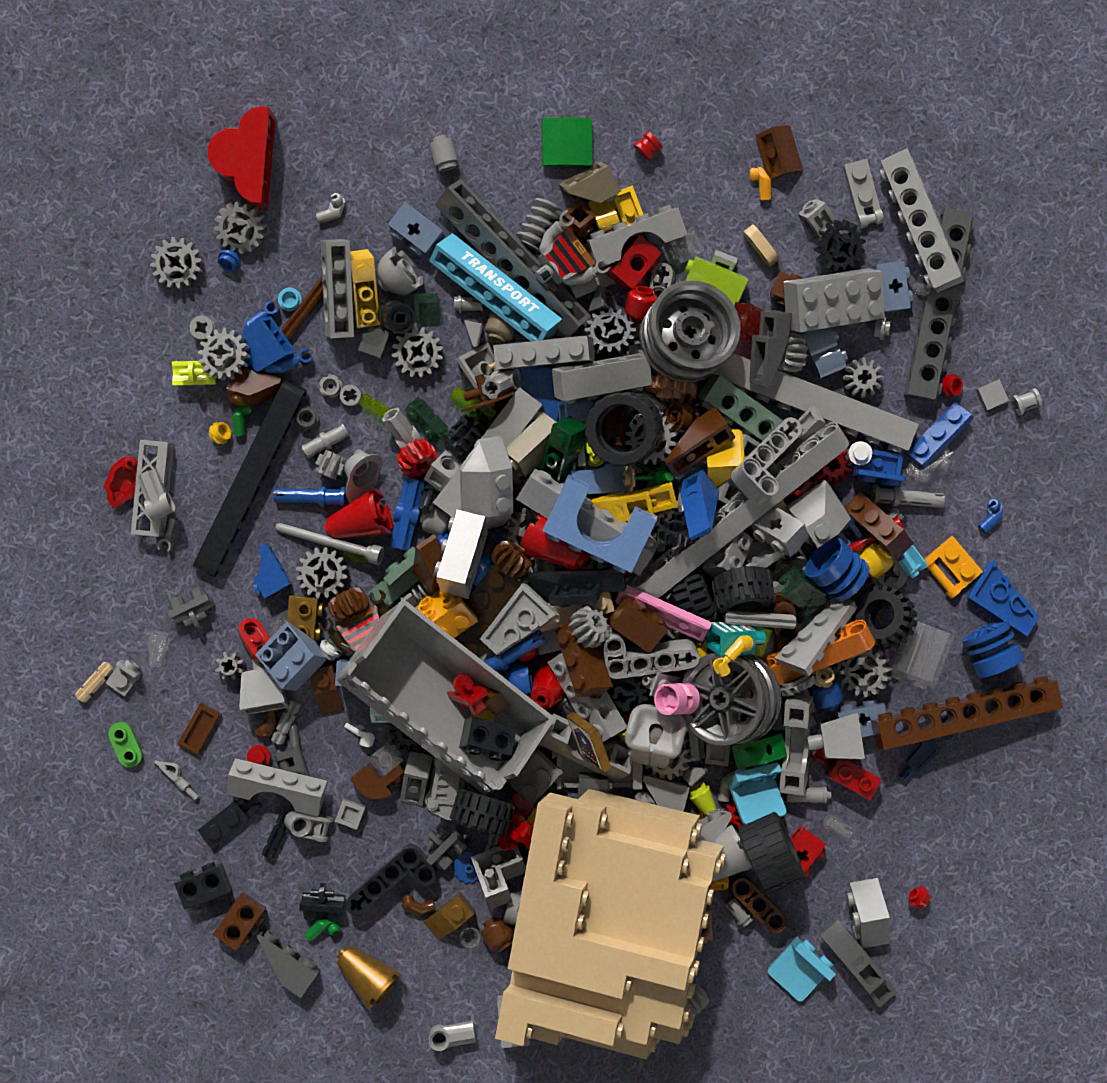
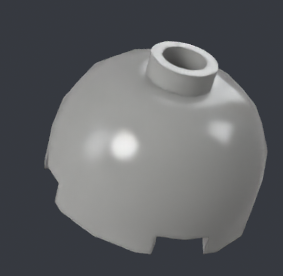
[378,247,423,295]

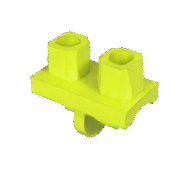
[172,360,216,386]

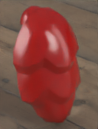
[103,456,138,507]

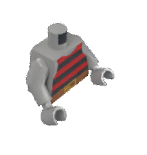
[535,210,611,286]

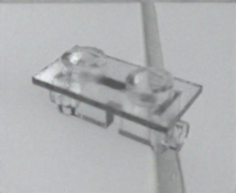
[905,446,954,486]

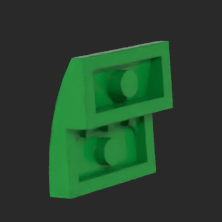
[541,117,593,167]

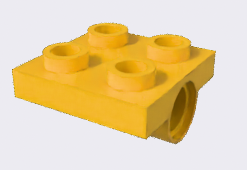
[588,185,645,239]

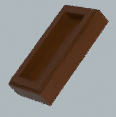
[177,702,222,755]

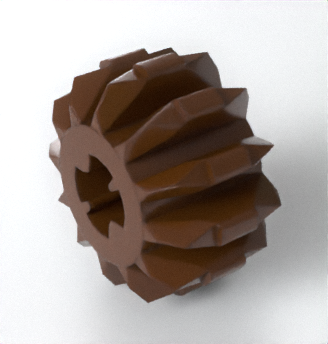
[491,540,532,580]
[328,587,370,623]

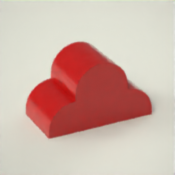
[207,106,276,211]

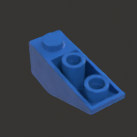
[680,470,719,541]

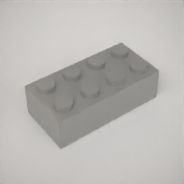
[784,268,885,332]

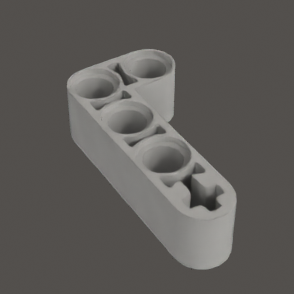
[731,417,802,505]
[602,627,700,679]

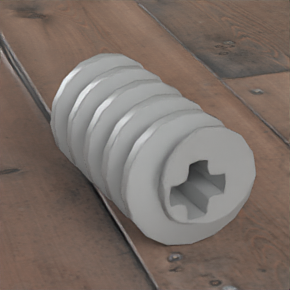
[516,198,563,253]

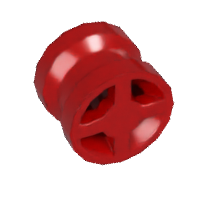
[633,131,663,161]

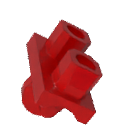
[447,674,488,714]
[498,810,534,851]

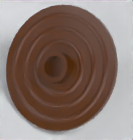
[460,374,515,412]

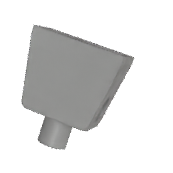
[239,659,289,715]
[807,713,865,760]

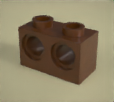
[213,892,266,950]

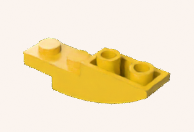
[590,482,678,522]

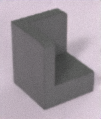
[358,326,392,360]

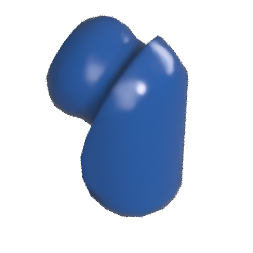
[978,498,1003,534]

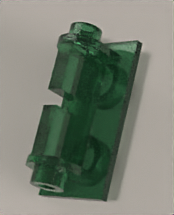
[404,397,449,445]

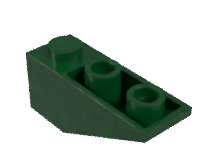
[540,416,586,483]

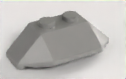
[460,436,513,529]

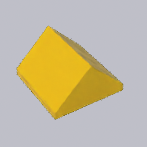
[706,429,745,487]

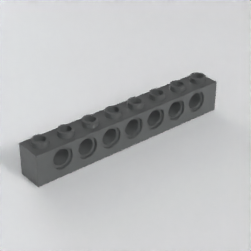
[435,179,591,338]
[904,207,975,401]

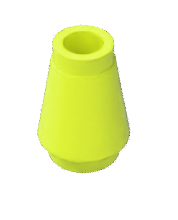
[689,782,716,817]

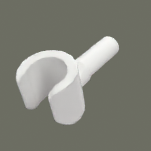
[344,723,375,747]

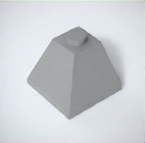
[786,479,851,548]

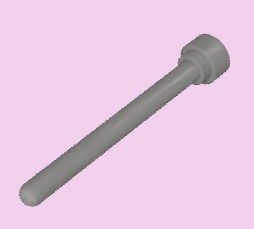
[275,523,384,565]

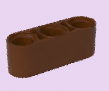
[730,874,787,933]

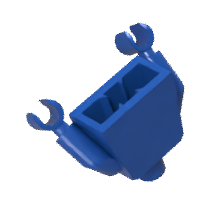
[242,301,313,374]

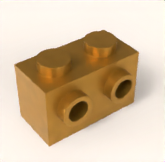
[287,595,324,642]

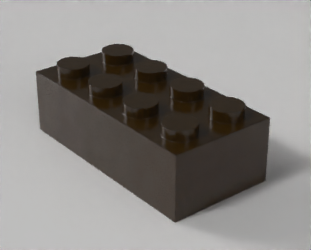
[454,564,532,658]

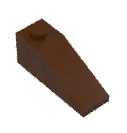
[665,407,736,478]

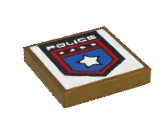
[567,712,611,772]

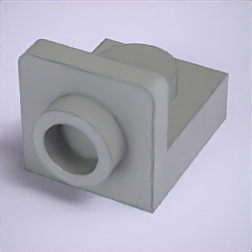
[799,199,837,239]
[106,659,142,697]

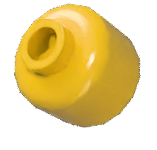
[860,543,894,578]

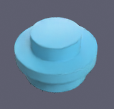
[278,288,302,312]

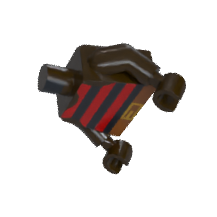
[319,589,390,657]

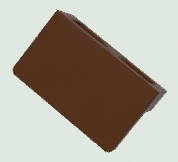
[755,125,803,180]

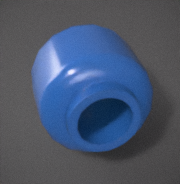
[809,675,843,712]

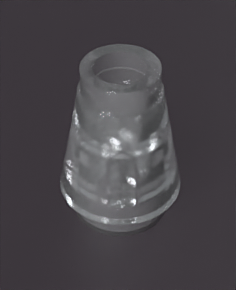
[147,631,171,667]

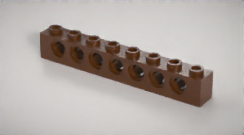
[871,676,1063,750]

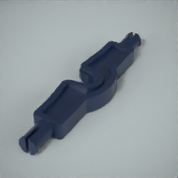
[899,695,969,782]

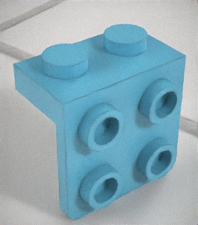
[727,762,786,825]
[767,936,836,1001]

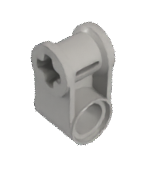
[284,811,333,842]

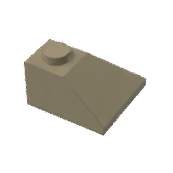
[559,161,621,204]

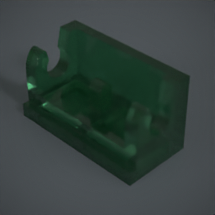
[779,564,830,614]

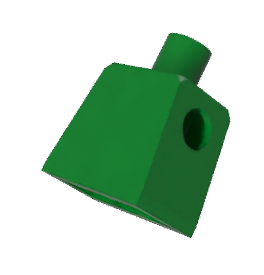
[732,733,787,769]

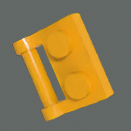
[924,536,983,599]

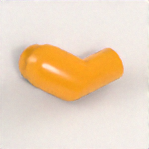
[749,167,771,200]

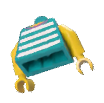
[695,622,766,677]

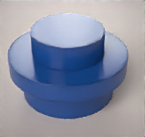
[218,250,241,272]

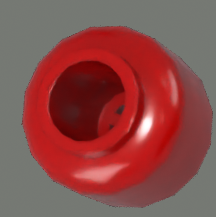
[625,286,658,323]

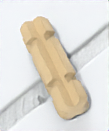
[75,662,114,703]

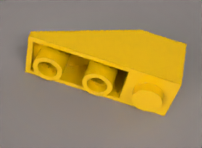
[350,249,380,328]

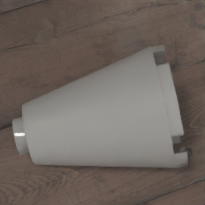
[712,825,752,882]

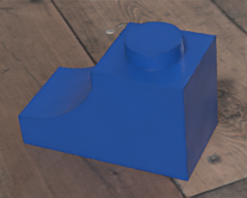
[253,543,292,598]

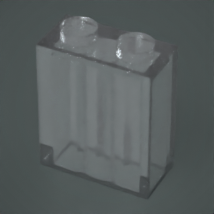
[888,620,955,690]

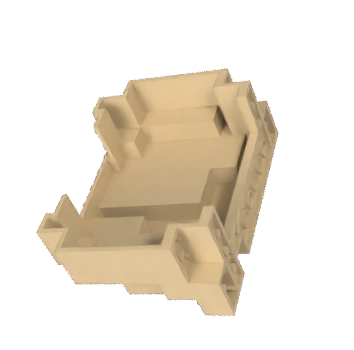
[495,789,726,1060]

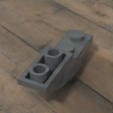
[819,919,897,1008]

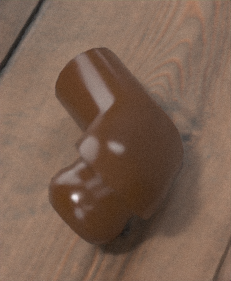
[255,710,278,739]
[401,894,436,916]

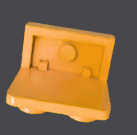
[417,588,478,638]

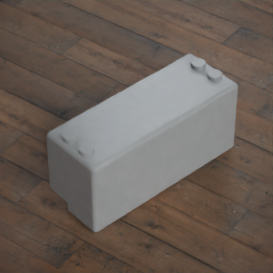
[337,601,554,795]

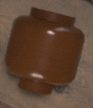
[481,916,514,954]

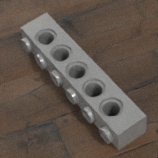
[880,148,964,293]

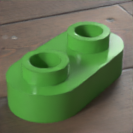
[108,722,143,767]

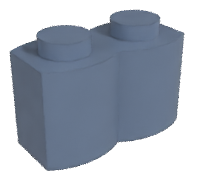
[801,327,848,379]

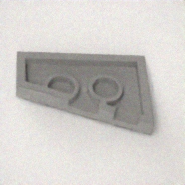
[480,583,560,655]

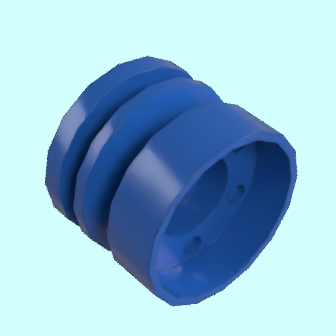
[805,537,870,601]
[961,621,1025,678]

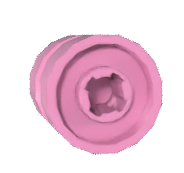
[654,683,700,715]

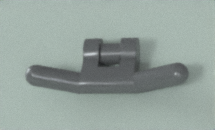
[274,724,311,777]

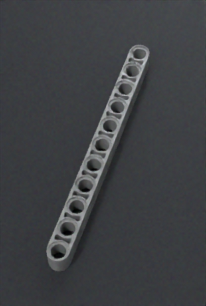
[631,422,849,598]

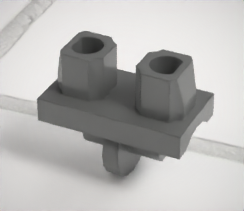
[168,586,216,629]
[426,827,468,870]

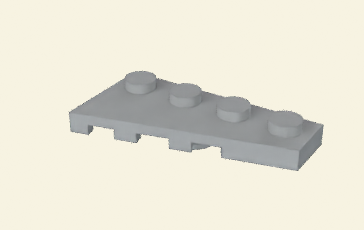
[774,599,857,676]

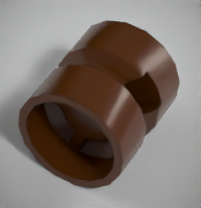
[665,402,708,434]

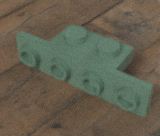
[369,546,419,606]

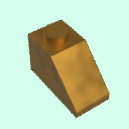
[424,891,475,940]

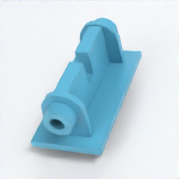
[898,545,929,578]

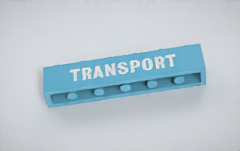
[429,233,562,341]

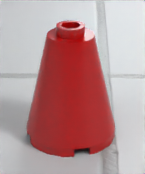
[324,489,393,539]
[521,514,590,570]
[531,654,567,709]

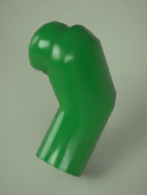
[232,405,253,436]
[305,919,341,942]

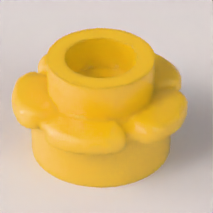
[209,422,231,444]

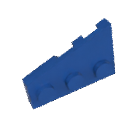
[966,558,1039,637]

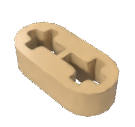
[743,224,780,267]

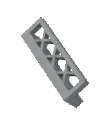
[131,440,174,537]

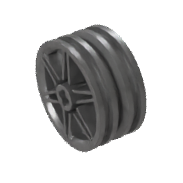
[640,281,740,382]
[682,653,781,745]

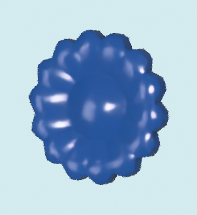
[453,851,479,883]

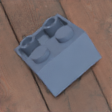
[255,621,328,691]

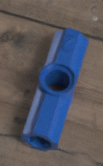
[390,477,425,551]

